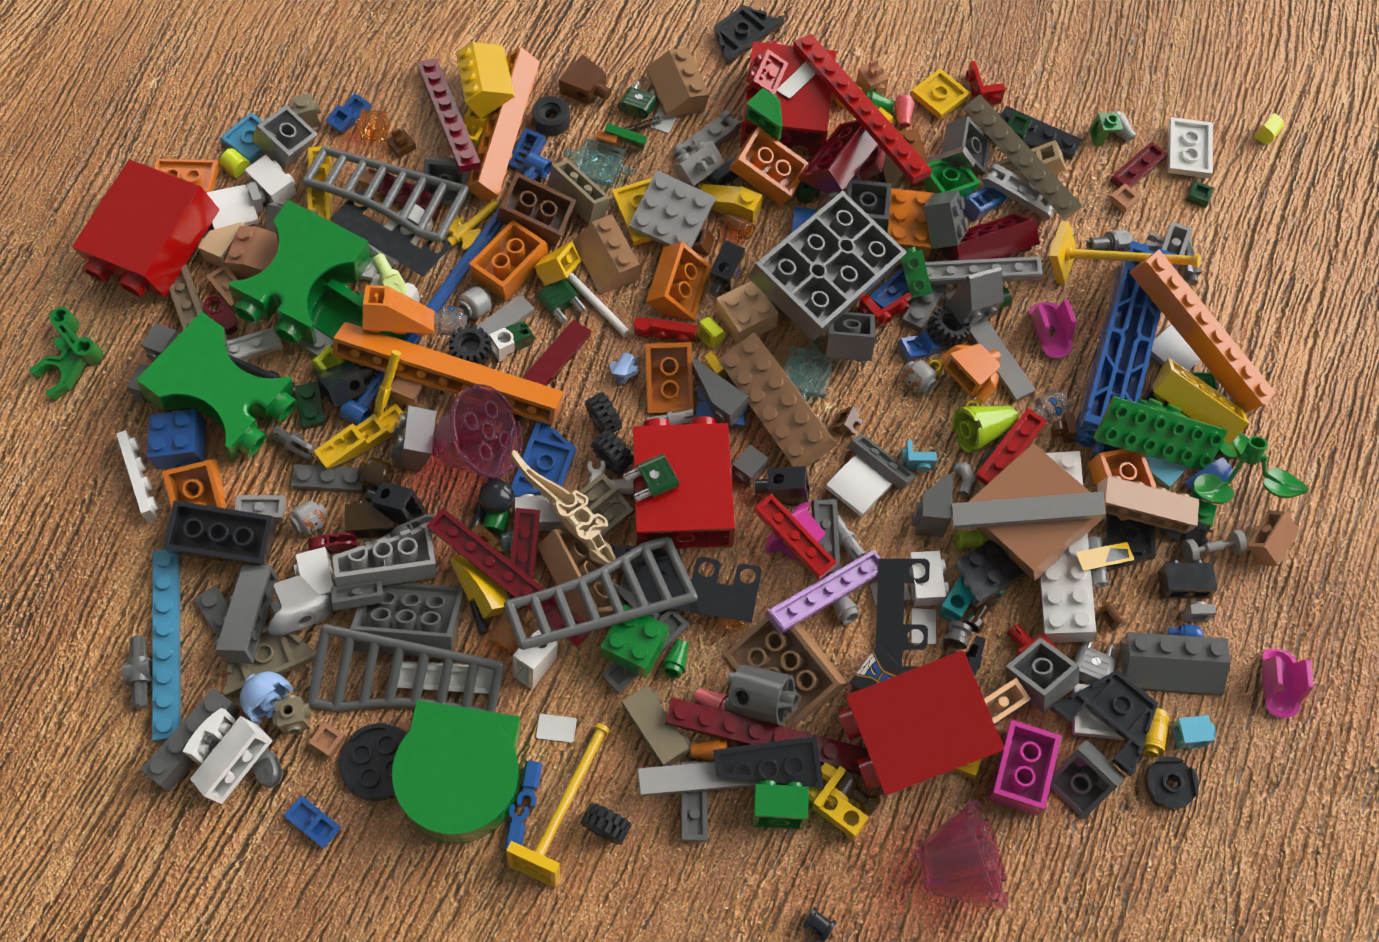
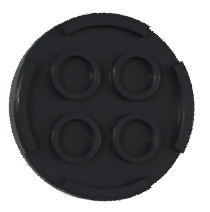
[339,723,407,801]

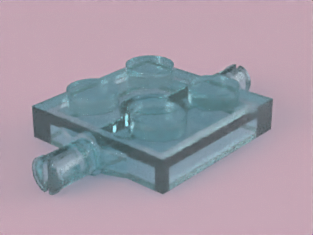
[563,138,634,188]
[784,337,834,400]

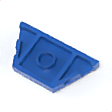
[511,421,576,497]

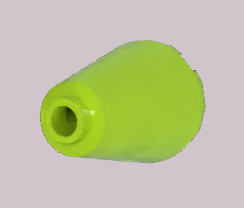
[951,405,1019,452]

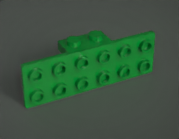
[311,278,405,339]
[1093,396,1227,471]

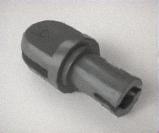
[1086,230,1133,252]
[269,426,317,460]
[252,747,283,788]

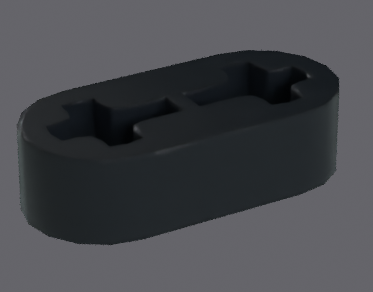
[709,157,739,185]

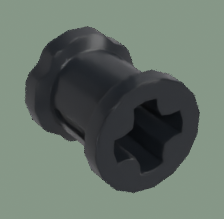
[802,906,837,942]

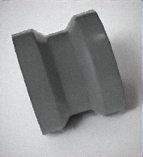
[943,620,973,649]

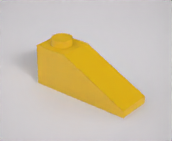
[700,184,762,226]

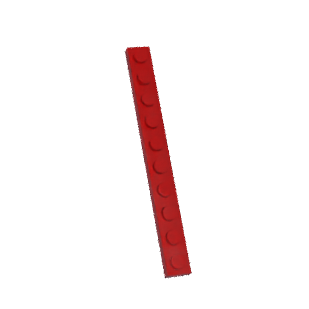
[793,34,932,184]

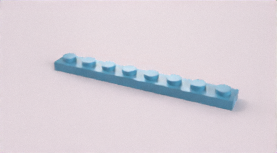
[152,550,181,743]

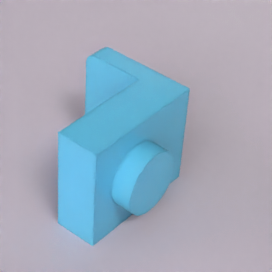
[901,440,937,473]

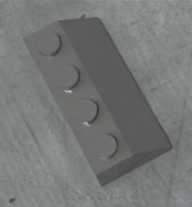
[1120,632,1230,696]

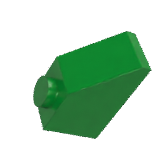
[745,88,782,140]

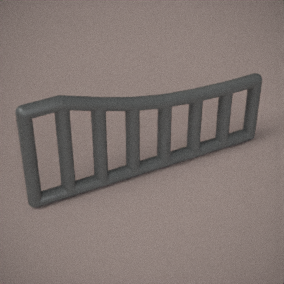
[302,146,469,243]
[504,536,698,650]
[307,624,505,712]

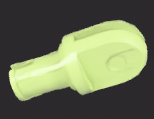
[371,254,407,295]

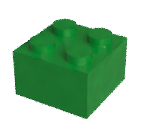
[600,605,670,679]
[752,780,809,830]

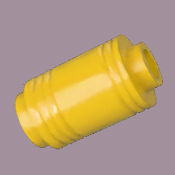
[1142,708,1169,757]

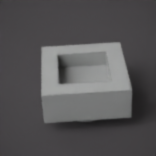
[247,182,266,213]
[1183,601,1216,622]

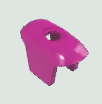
[1029,300,1076,358]
[765,502,825,564]
[1262,649,1313,718]

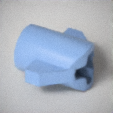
[609,352,640,385]

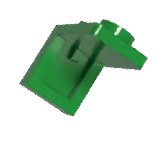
[900,247,932,298]

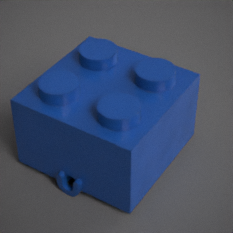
[147,409,206,469]

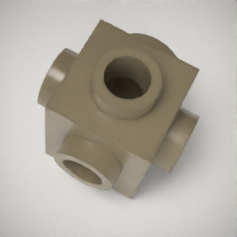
[272,695,312,734]

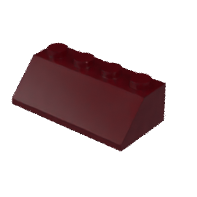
[798,120,879,194]
[942,213,1040,261]

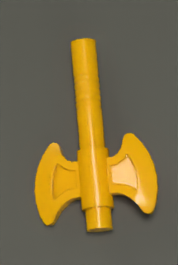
[446,200,499,250]
[374,350,401,418]

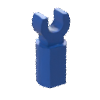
[517,760,542,809]
[504,805,530,851]

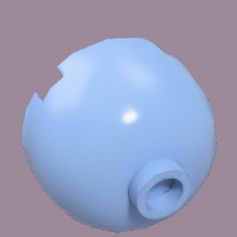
[239,671,293,723]

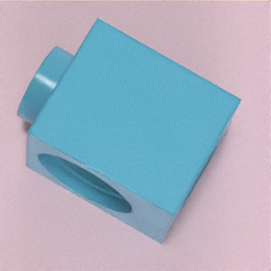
[1171,715,1216,750]

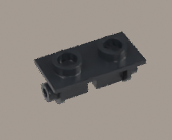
[1158,522,1213,547]

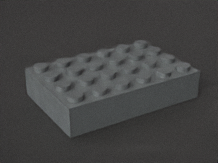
[748,191,907,341]

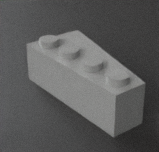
[332,522,436,586]

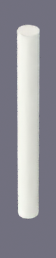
[566,272,630,337]

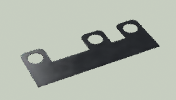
[329,190,451,277]
[876,559,930,672]

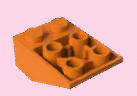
[363,285,435,335]

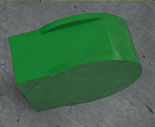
[392,700,521,844]

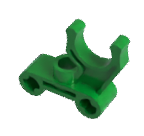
[29,307,103,401]

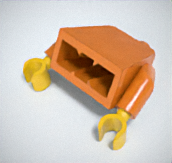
[928,344,1001,406]

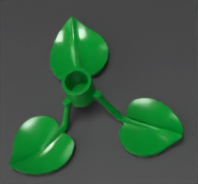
[1193,433,1309,504]

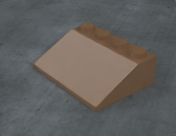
[724,616,848,728]

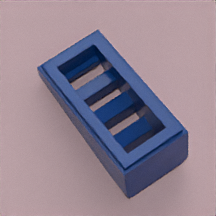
[508,128,547,173]
[963,187,1007,222]

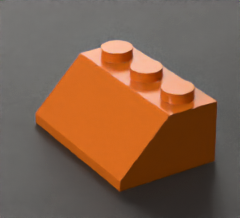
[646,241,711,321]

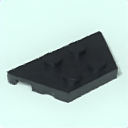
[714,5,784,65]
[956,540,1027,607]

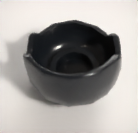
[478,479,515,514]

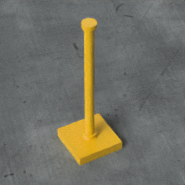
[1049,221,1201,284]
[506,723,610,888]

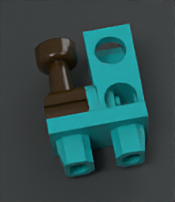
[938,576,1005,633]

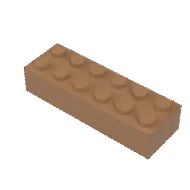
[718,332,838,467]

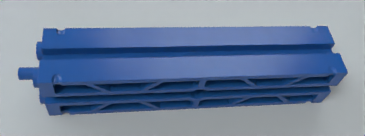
[1073,241,1176,456]

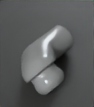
[954,462,976,497]

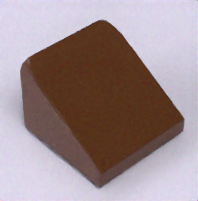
[692,228,715,255]
[1099,602,1127,631]

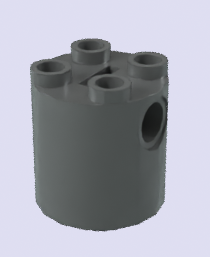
[725,664,799,726]

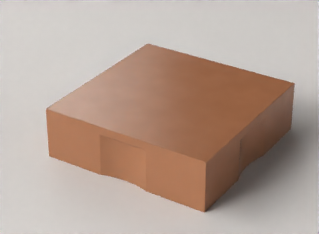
[968,443,1106,581]

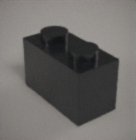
[1158,560,1218,599]

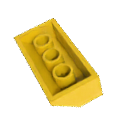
[456,42,515,119]
[1152,357,1249,445]

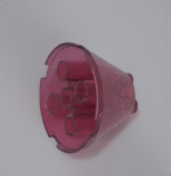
[432,384,523,479]
[915,800,1009,909]

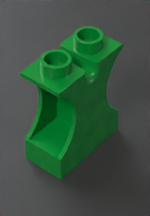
[228,200,371,345]
[136,311,297,463]

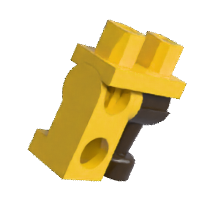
[809,763,882,841]

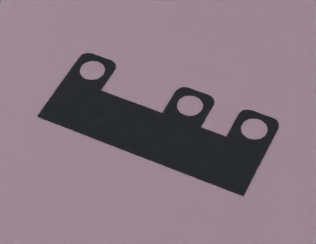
[619,547,762,622]

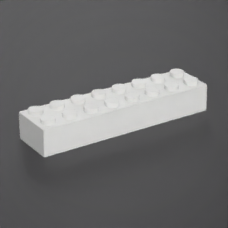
[1039,451,1096,643]

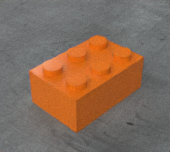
[729,127,808,206]
[886,188,934,262]
[469,220,548,301]

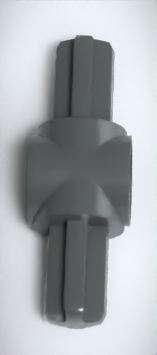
[122,635,153,709]

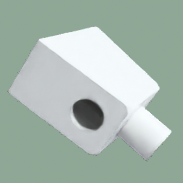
[512,628,560,690]

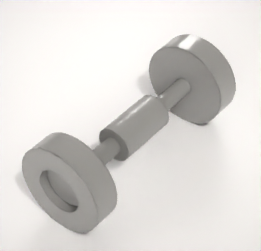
[1182,529,1247,563]

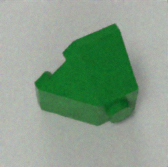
[923,159,980,199]

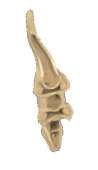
[511,450,616,566]

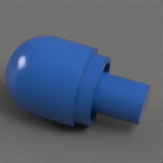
[1167,624,1204,637]

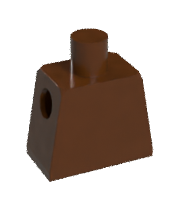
[559,54,612,104]

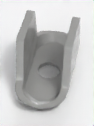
[268,576,333,635]

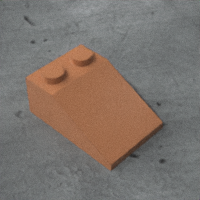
[224,226,279,279]

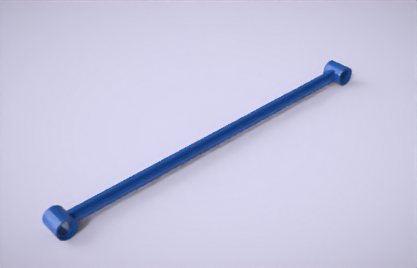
[340,152,552,426]

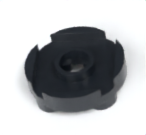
[1145,756,1199,810]

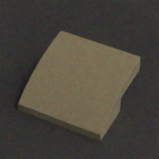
[579,473,635,538]

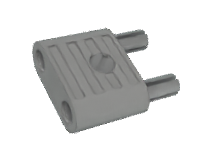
[1074,641,1117,684]

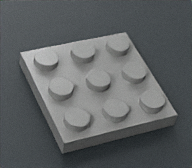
[629,170,716,249]

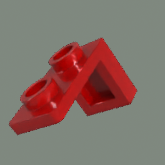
[966,61,1006,105]
[858,292,912,328]

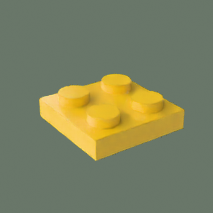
[911,68,970,120]

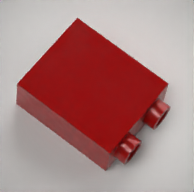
[740,40,836,157]
[72,159,220,298]
[633,416,735,549]
[838,650,1005,796]

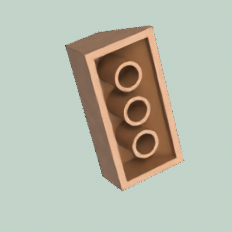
[537,529,628,622]

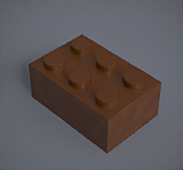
[495,172,576,247]

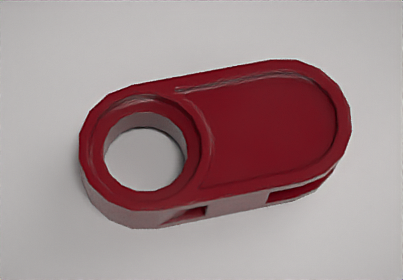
[203,295,239,335]
[308,532,357,555]

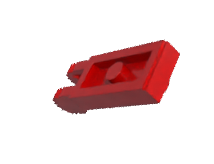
[633,317,697,343]

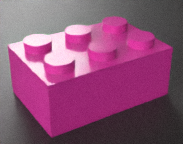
[987,720,1061,816]

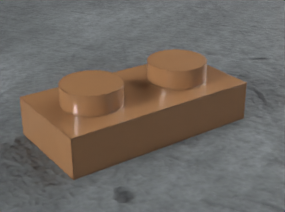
[206,264,238,310]

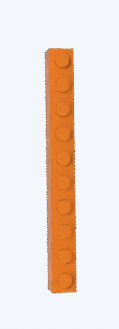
[333,322,564,426]

